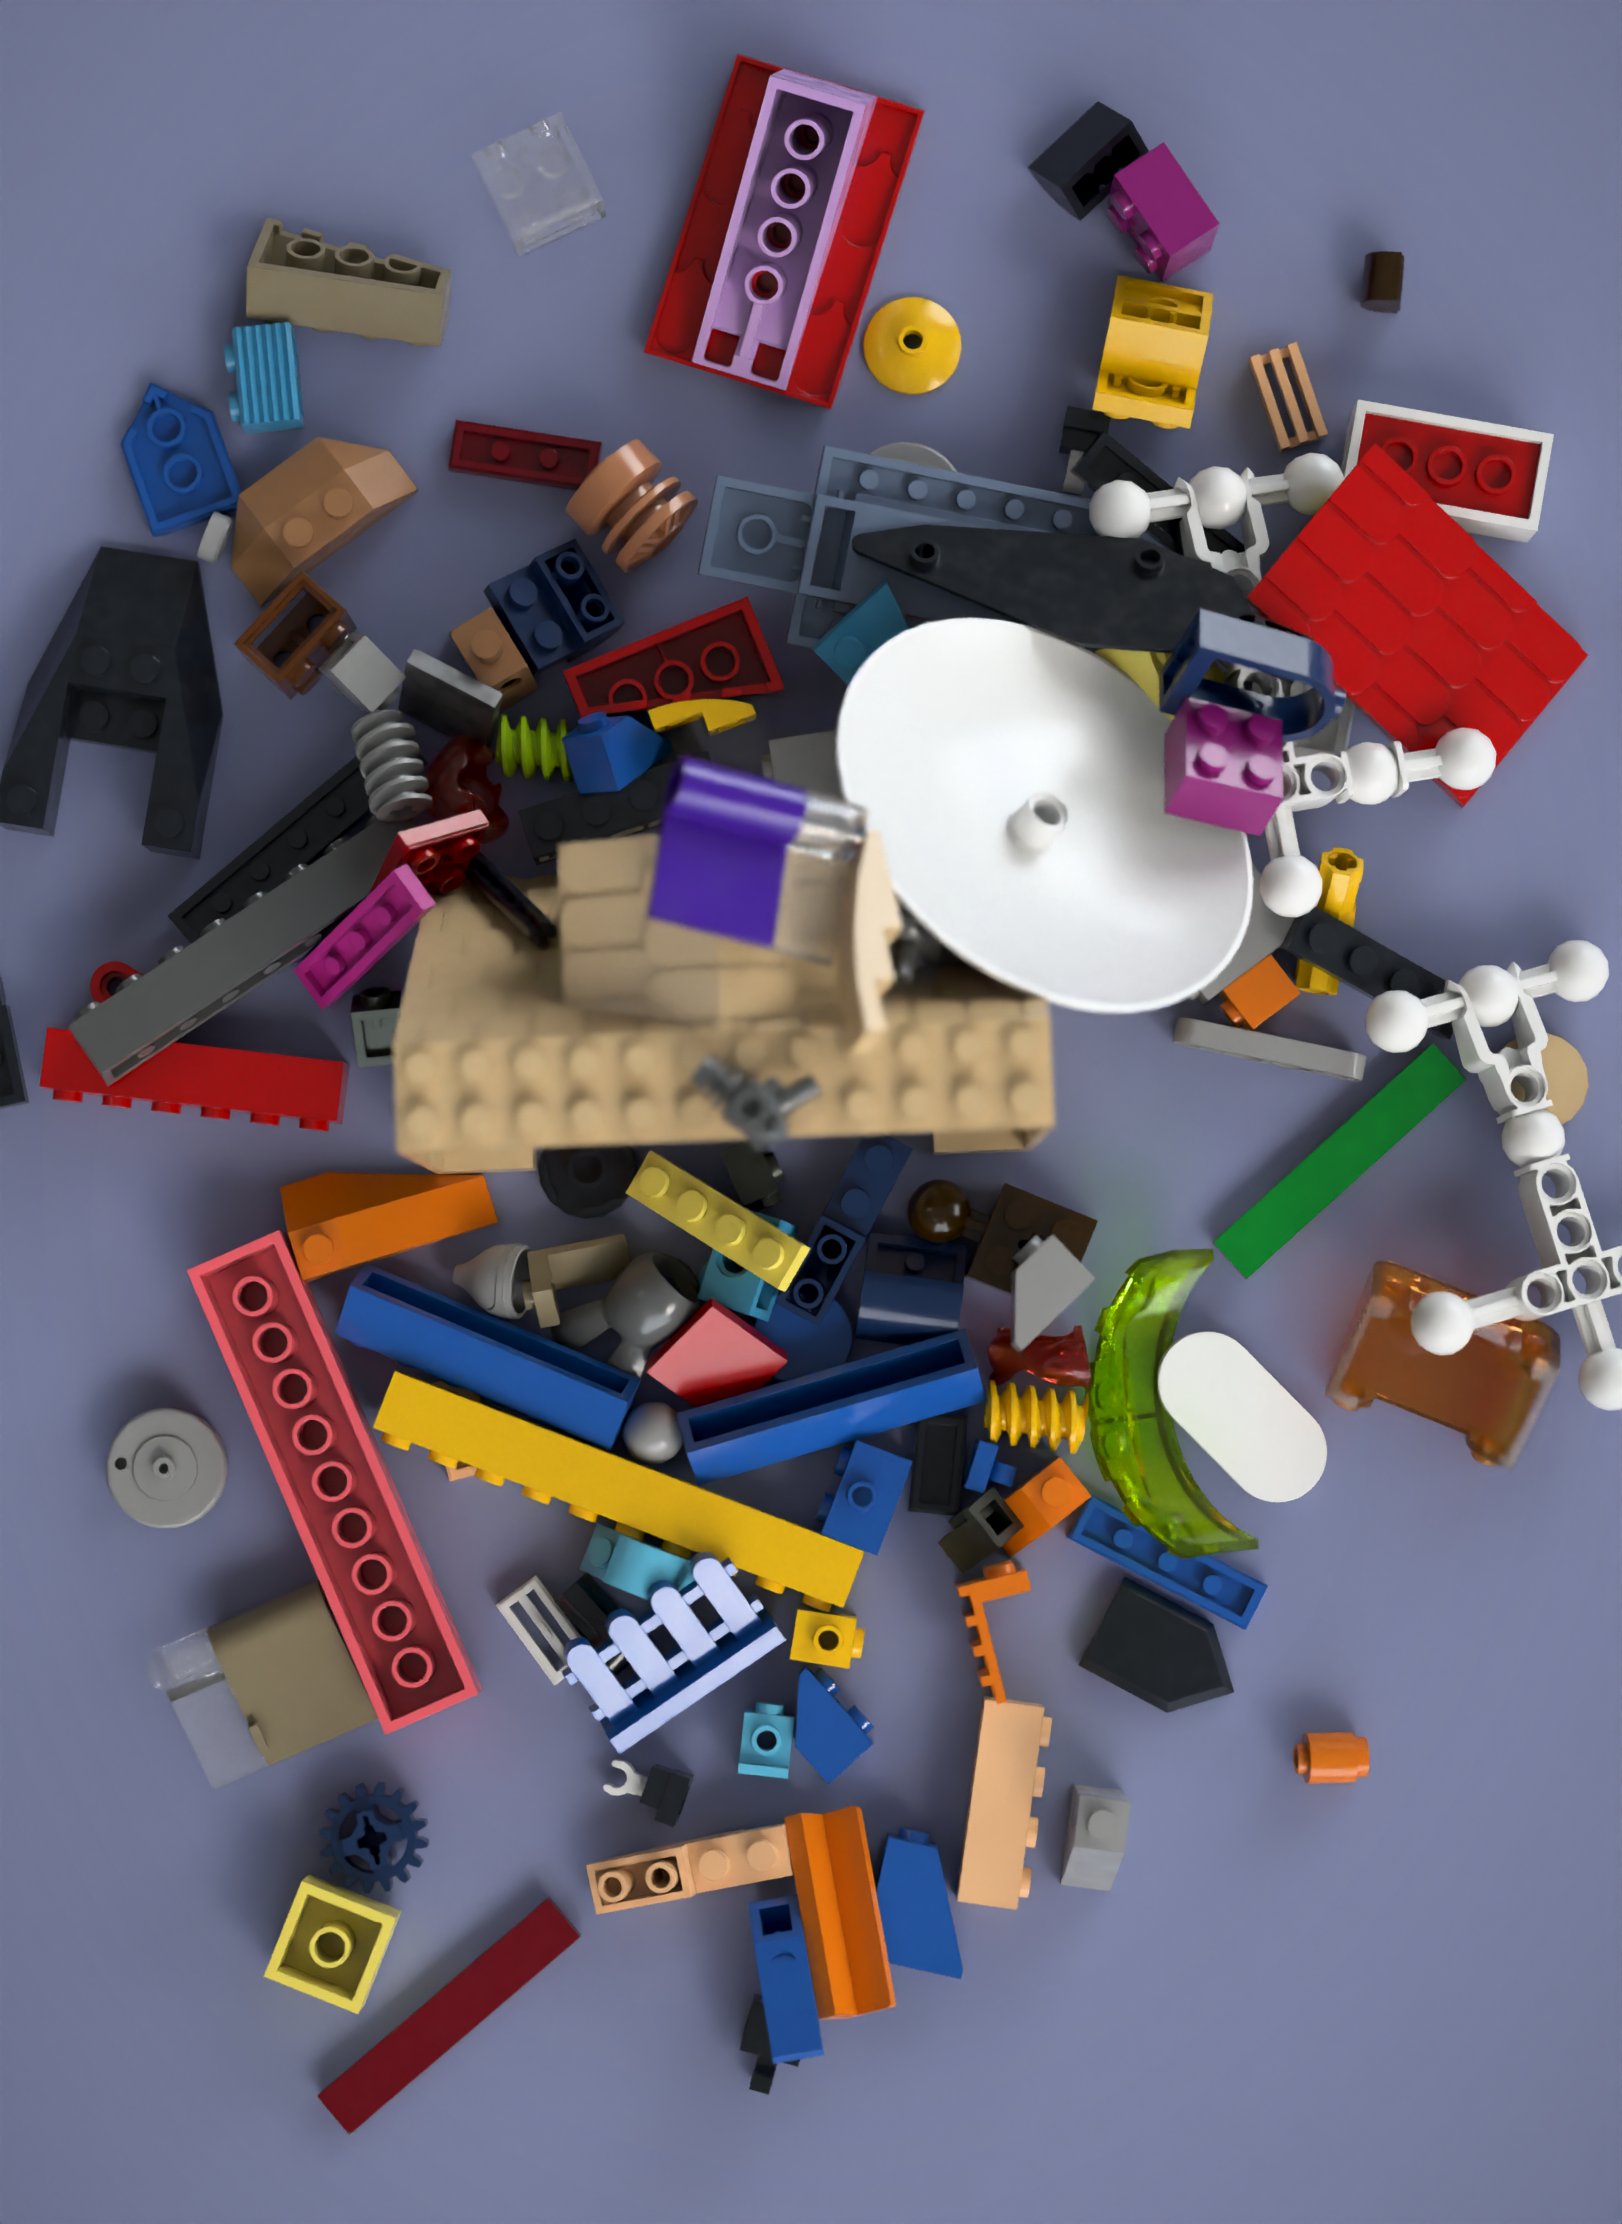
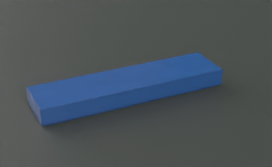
[1067,1493,1268,1630]

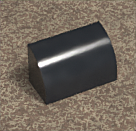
[1028,101,1149,221]

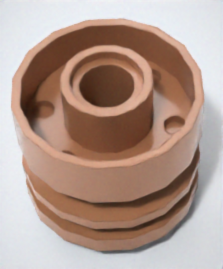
[565,439,698,573]

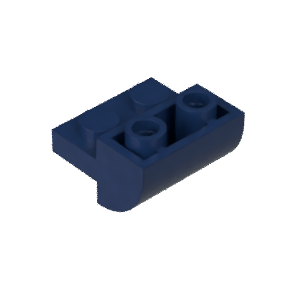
[483,539,625,676]
[855,1232,968,1345]

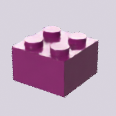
[1106,142,1220,282]
[1164,697,1284,836]

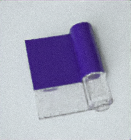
[646,755,874,966]

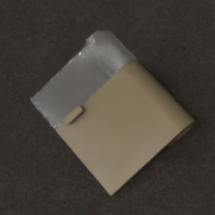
[146,1580,378,1790]

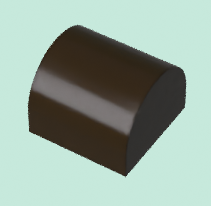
[1361,251,1404,314]

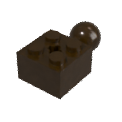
[907,1179,1098,1296]

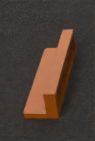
[784,1806,896,2019]

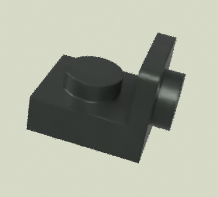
[350,987,402,1068]

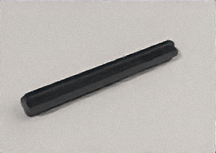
[464,851,557,947]

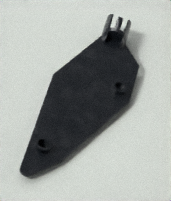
[852,524,1314,684]

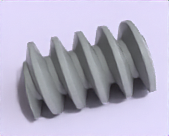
[351,709,434,822]

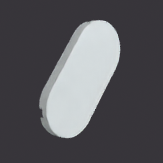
[1157,1331,1327,1502]

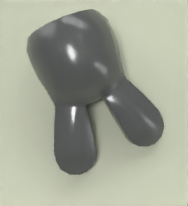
[551,1250,702,1378]

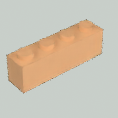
[956,1696,1052,1910]

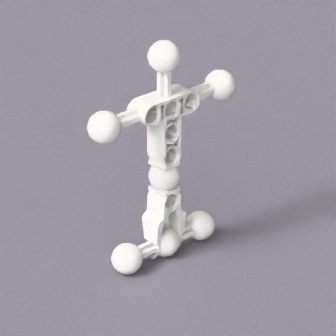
[1365,940,1622,1411]

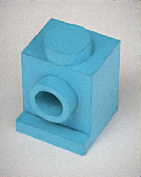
[738,1701,795,1779]

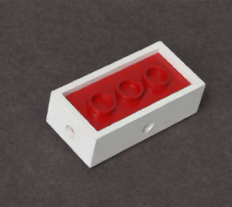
[1341,399,1554,543]

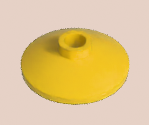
[864,297,961,395]

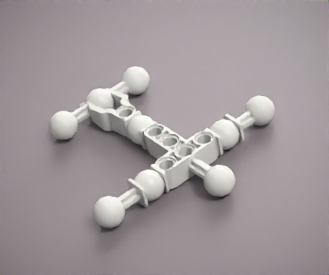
[1089,453,1496,917]

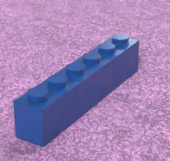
[334,1263,641,1450]
[676,1328,986,1486]

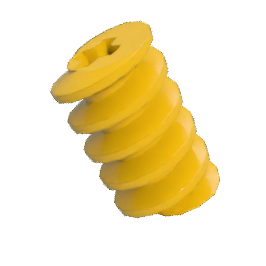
[983,1380,1089,1454]

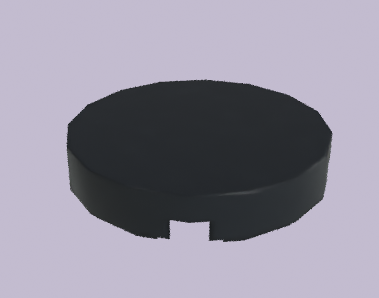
[538,1144,638,1219]

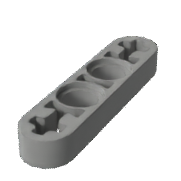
[1172,1017,1367,1082]

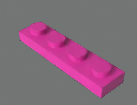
[293,864,436,1010]

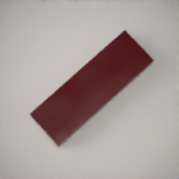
[448,420,602,491]

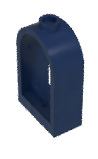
[1159,608,1346,742]

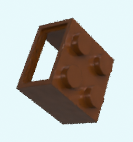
[234,570,357,700]

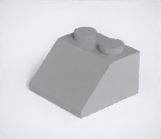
[1010,1234,1096,1351]

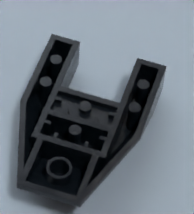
[0,546,224,859]

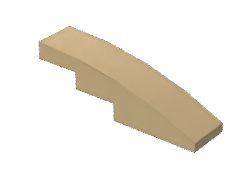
[836,830,903,1055]

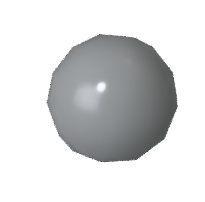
[622,1402,683,1464]

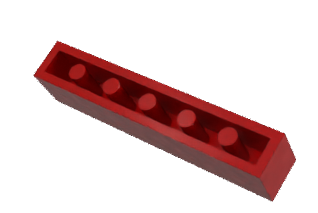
[39,1027,350,1132]

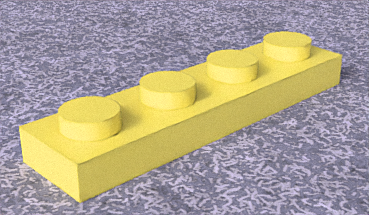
[626,1150,811,1292]

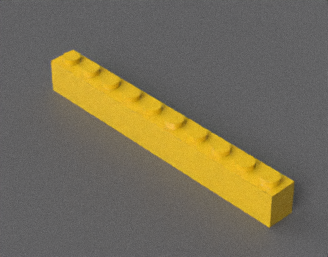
[373,1371,865,1612]

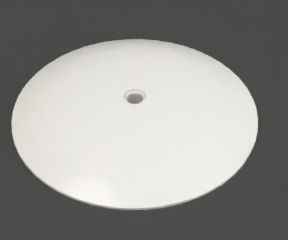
[836,618,1253,1012]

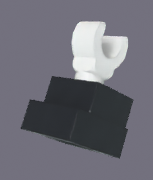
[1059,406,1111,495]
[603,1759,694,1827]

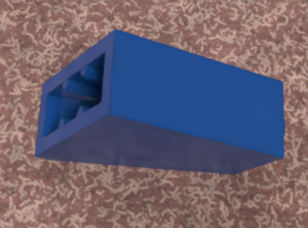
[876,1827,963,1979]

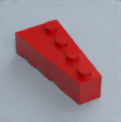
[563,596,785,718]

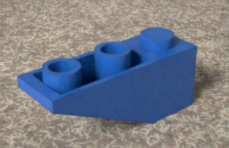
[748,1894,824,2064]

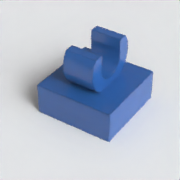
[961,1439,1017,1494]

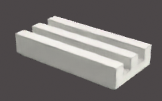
[496,1575,583,1686]

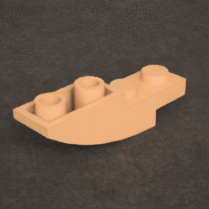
[586,1823,794,1915]

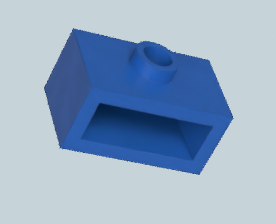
[815,1439,913,1556]

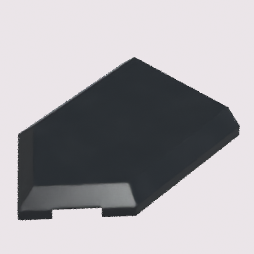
[1078,1577,1234,1713]

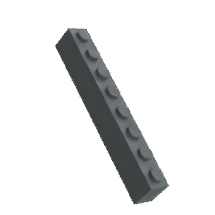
[68,815,418,1086]

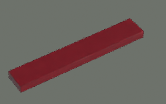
[317,1897,581,2135]

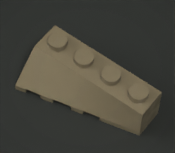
[246,217,452,347]

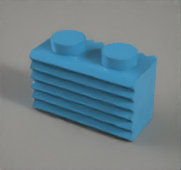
[224,322,305,434]

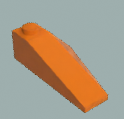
[280,1172,499,1282]

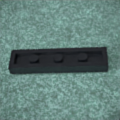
[1070,431,1245,556]
[1280,907,1454,1039]

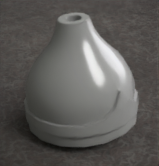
[453,1243,532,1319]

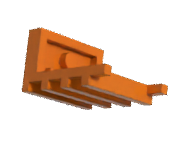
[954,1559,1031,1705]

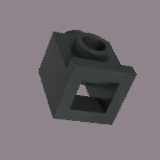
[719,1139,785,1212]
[938,1486,1024,1574]

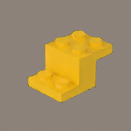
[1092,275,1214,429]

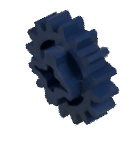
[319,1782,430,1894]

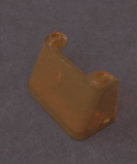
[1325,1260,1560,1470]

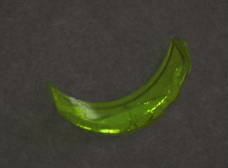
[1085,1249,1259,1559]

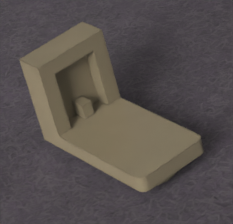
[521,1234,631,1328]

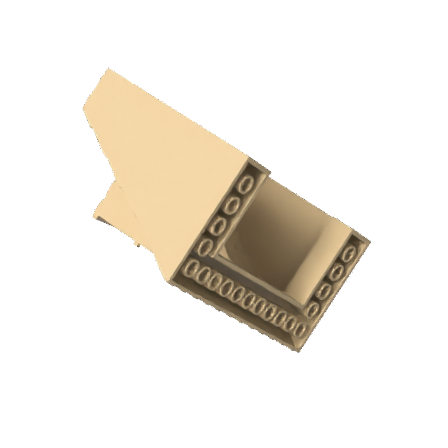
[393,830,1055,1175]

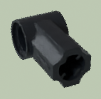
[555,1572,654,1676]

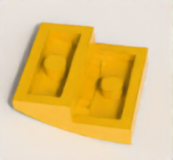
[648,699,756,737]

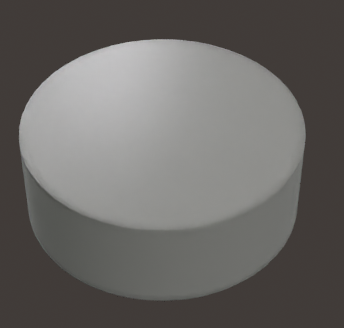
[197,511,233,564]

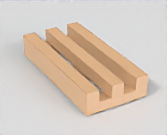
[1249,342,1328,453]

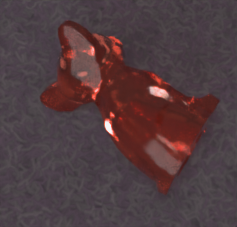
[987,1325,1091,1390]

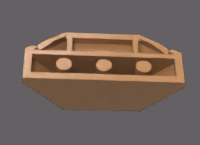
[231,437,418,608]

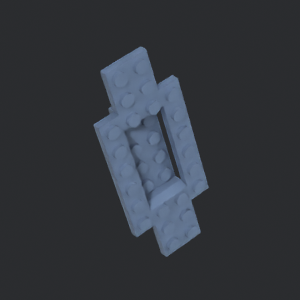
[697,445,1100,654]

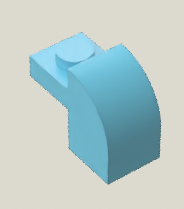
[579,1523,694,1600]

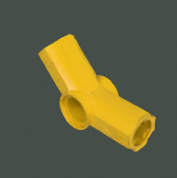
[1294,847,1364,996]

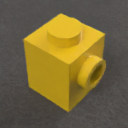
[790,1607,865,1669]

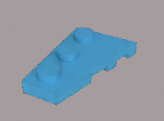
[813,578,910,686]

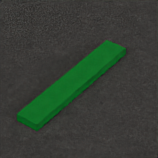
[1212,1043,1467,1279]

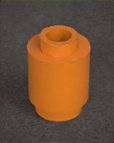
[1293,1732,1370,1784]

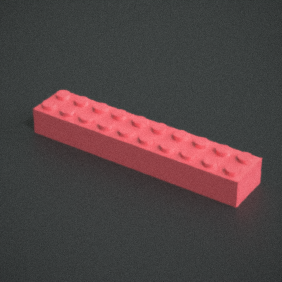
[186,1230,483,1735]

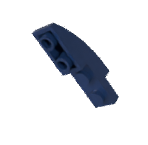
[775,1134,913,1326]

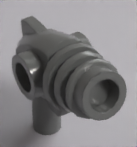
[893,901,965,987]
[690,1054,822,1151]

